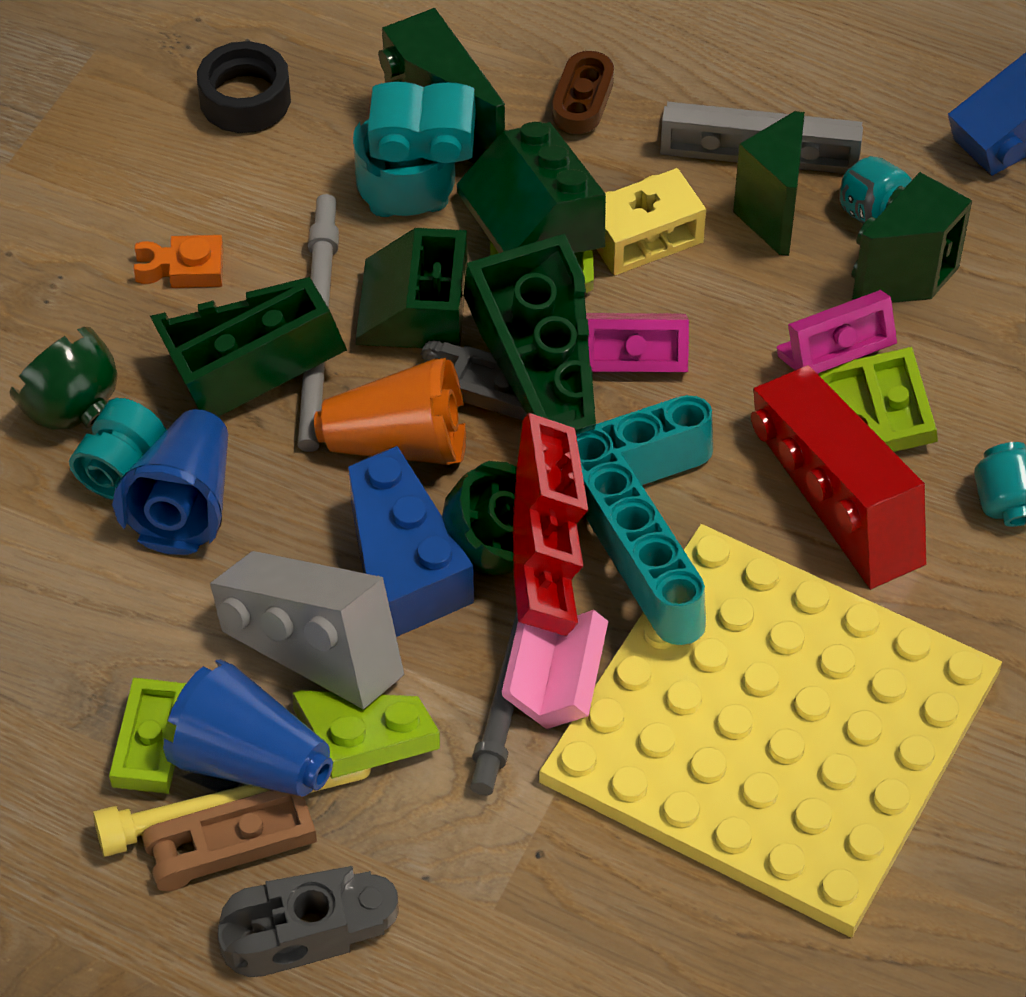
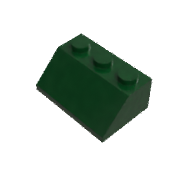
[457,122,606,253]

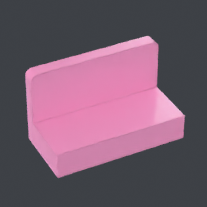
[502,610,608,729]

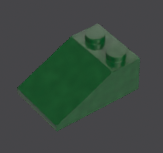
[378,8,505,164]

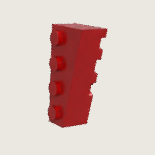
[751,365,927,590]

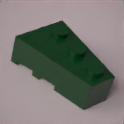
[150,277,347,417]

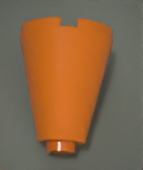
[314,358,466,465]

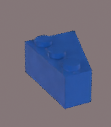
[948,52,1026,176]
[348,446,474,637]

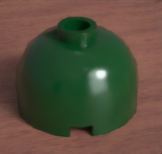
[9,327,118,429]
[442,461,517,575]

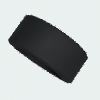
[197,41,291,133]

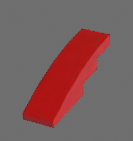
[513,413,588,636]

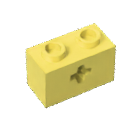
[596,168,706,276]

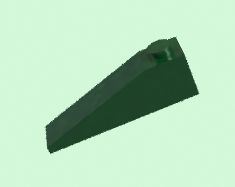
[463,233,596,435]

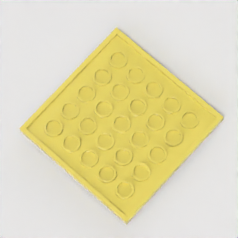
[539,524,1002,938]

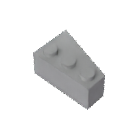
[210,551,405,710]

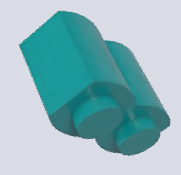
[368,82,476,163]

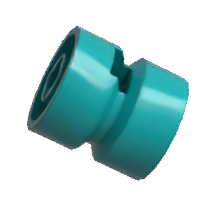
[69,398,166,500]

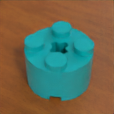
[353,119,455,217]

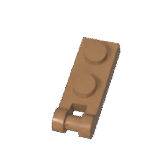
[142,790,317,891]

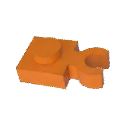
[134,235,224,288]

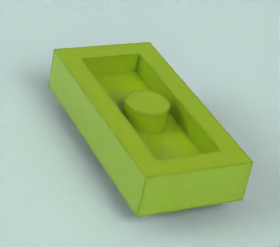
[109,677,187,794]

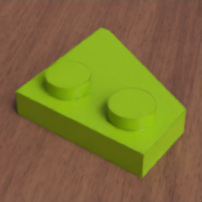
[818,347,938,452]
[293,690,440,779]

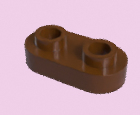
[552,51,614,134]

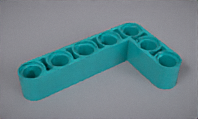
[576,395,713,645]

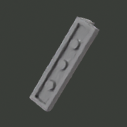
[660,101,863,174]

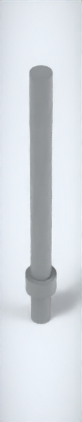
[298,194,339,452]

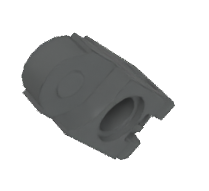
[218,866,399,977]

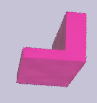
[776,290,897,374]
[586,313,689,372]

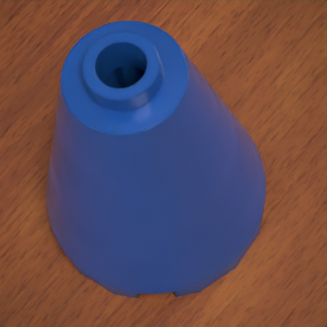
[112,409,229,555]
[163,659,333,797]

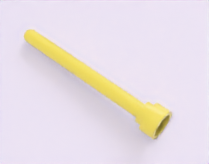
[93,768,371,857]

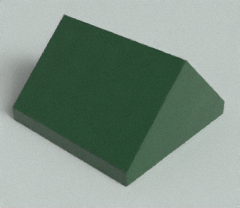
[733,111,805,256]

